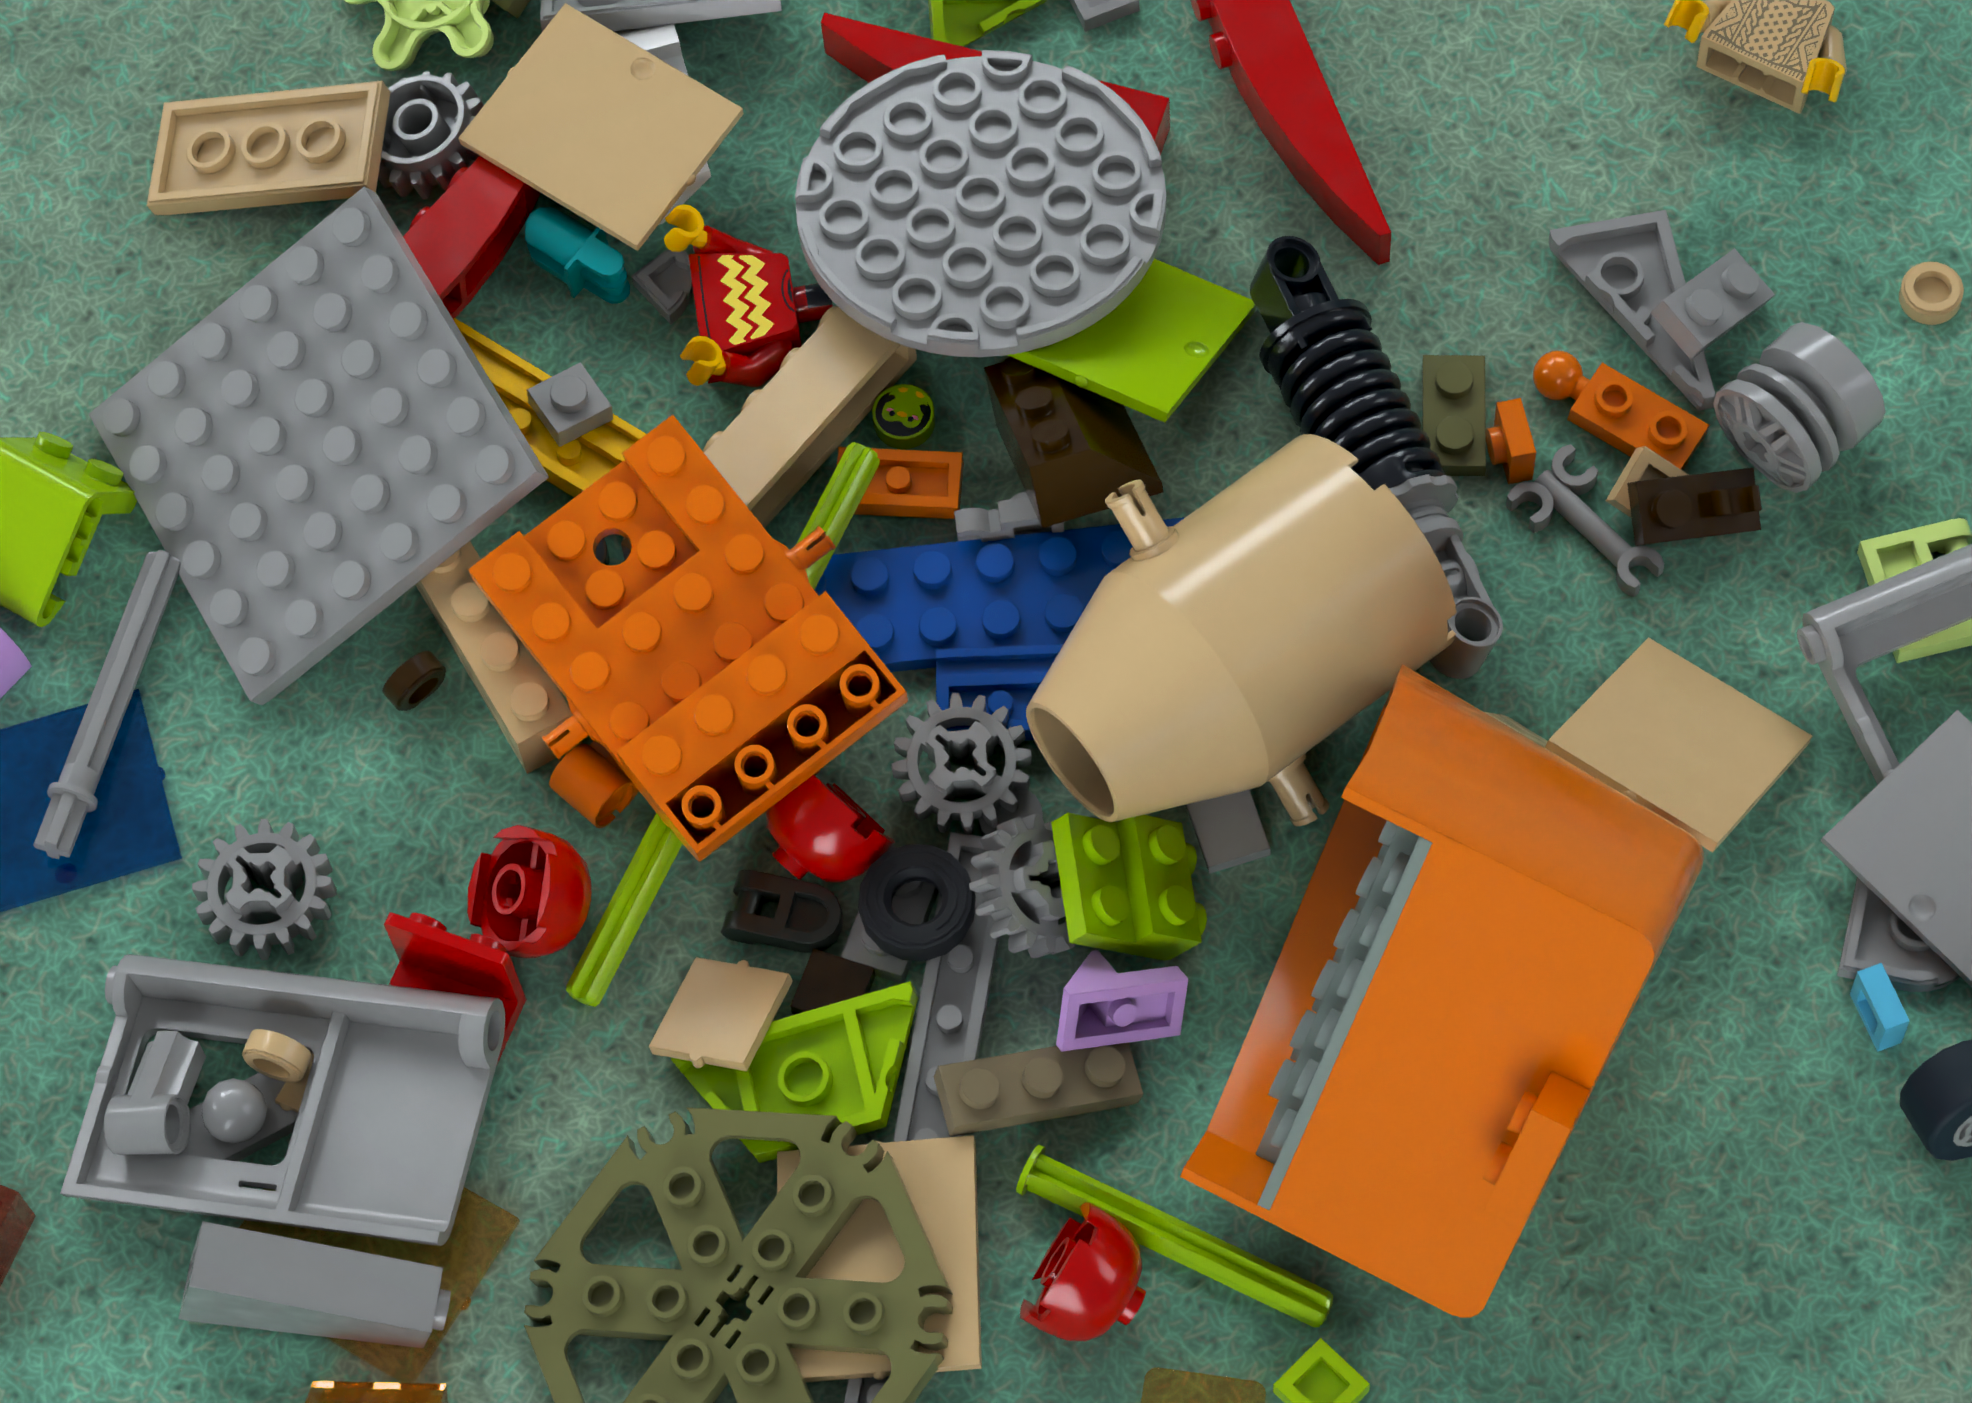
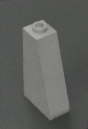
[178,1221,451,1348]

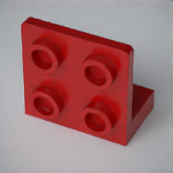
[384,912,527,1064]

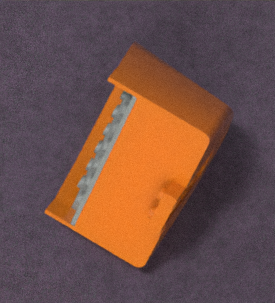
[1180,664,1704,1318]

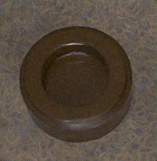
[382,651,446,711]

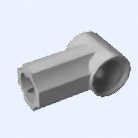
[104,1031,206,1155]

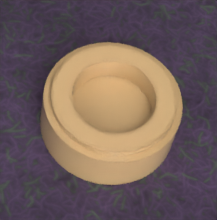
[1899,262,1964,325]
[242,1029,312,1082]

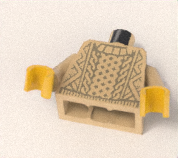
[1664,0,1847,114]

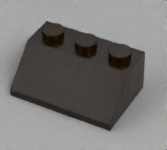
[984,356,1164,528]

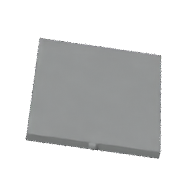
[1821,709,1972,987]

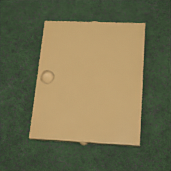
[459,3,744,251]
[1545,637,1813,853]
[777,1135,982,1382]

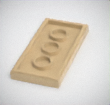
[147,81,391,215]

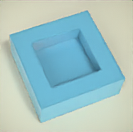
[1850,963,1910,1052]

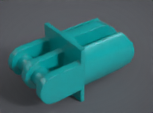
[525,207,630,304]

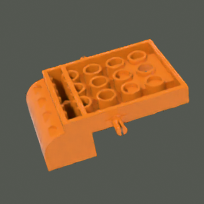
[468,415,908,862]

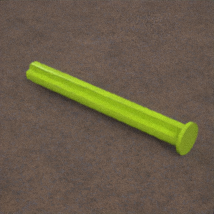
[1016,1145,1333,1328]

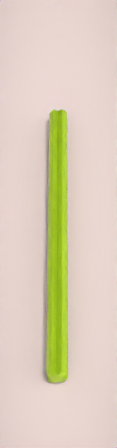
[566,442,880,1007]

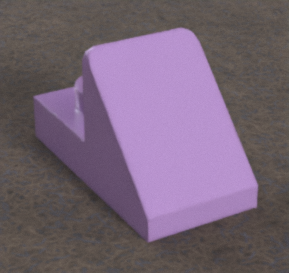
[1056,950,1188,1052]

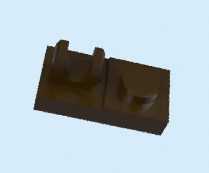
[1627,467,1762,546]

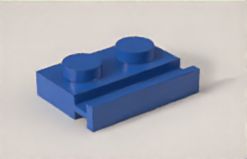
[936,644,1063,741]

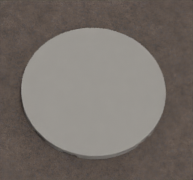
[795,50,1167,357]

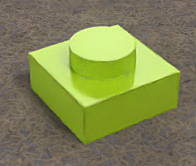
[1273,1338,1370,1403]

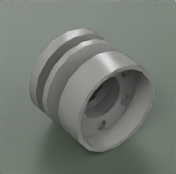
[1713,322,1886,493]

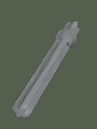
[33,550,180,859]

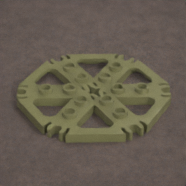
[524,1107,953,1403]

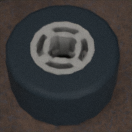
[1900,1040,1972,1161]

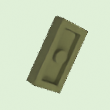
[1422,355,1486,476]

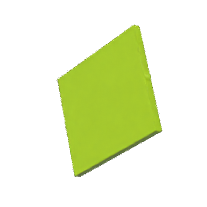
[1008,259,1257,423]

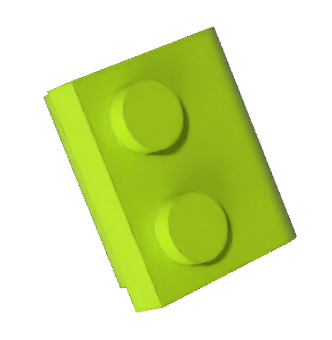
[0,432,137,627]

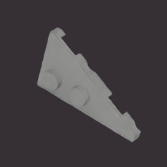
[1548,210,1716,411]

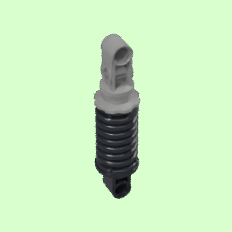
[1250,236,1503,679]

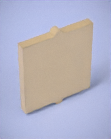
[649,957,793,1071]

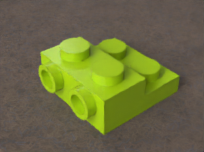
[1051,812,1207,961]

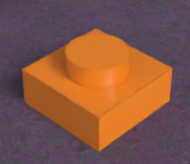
[1485,398,1536,484]

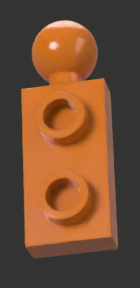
[1533,351,1710,470]

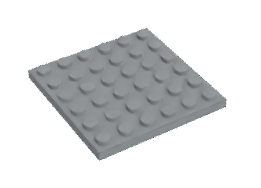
[89,186,549,705]

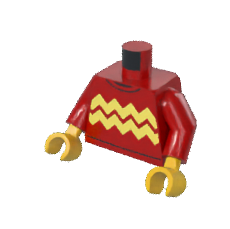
[664,204,833,387]

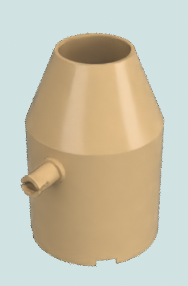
[1026,434,1457,826]

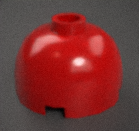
[765,771,895,882]
[467,825,592,958]
[1020,1202,1146,1342]

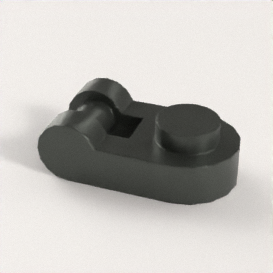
[721,870,843,953]

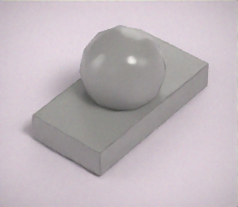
[181,1073,298,1161]

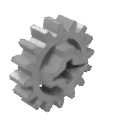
[892,693,1032,835]
[969,813,1075,958]
[192,819,337,960]

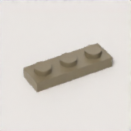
[933,1043,1144,1137]

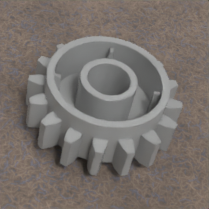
[378,71,484,199]

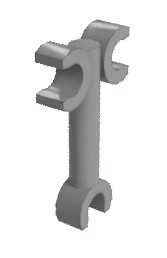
[1506,444,1665,597]

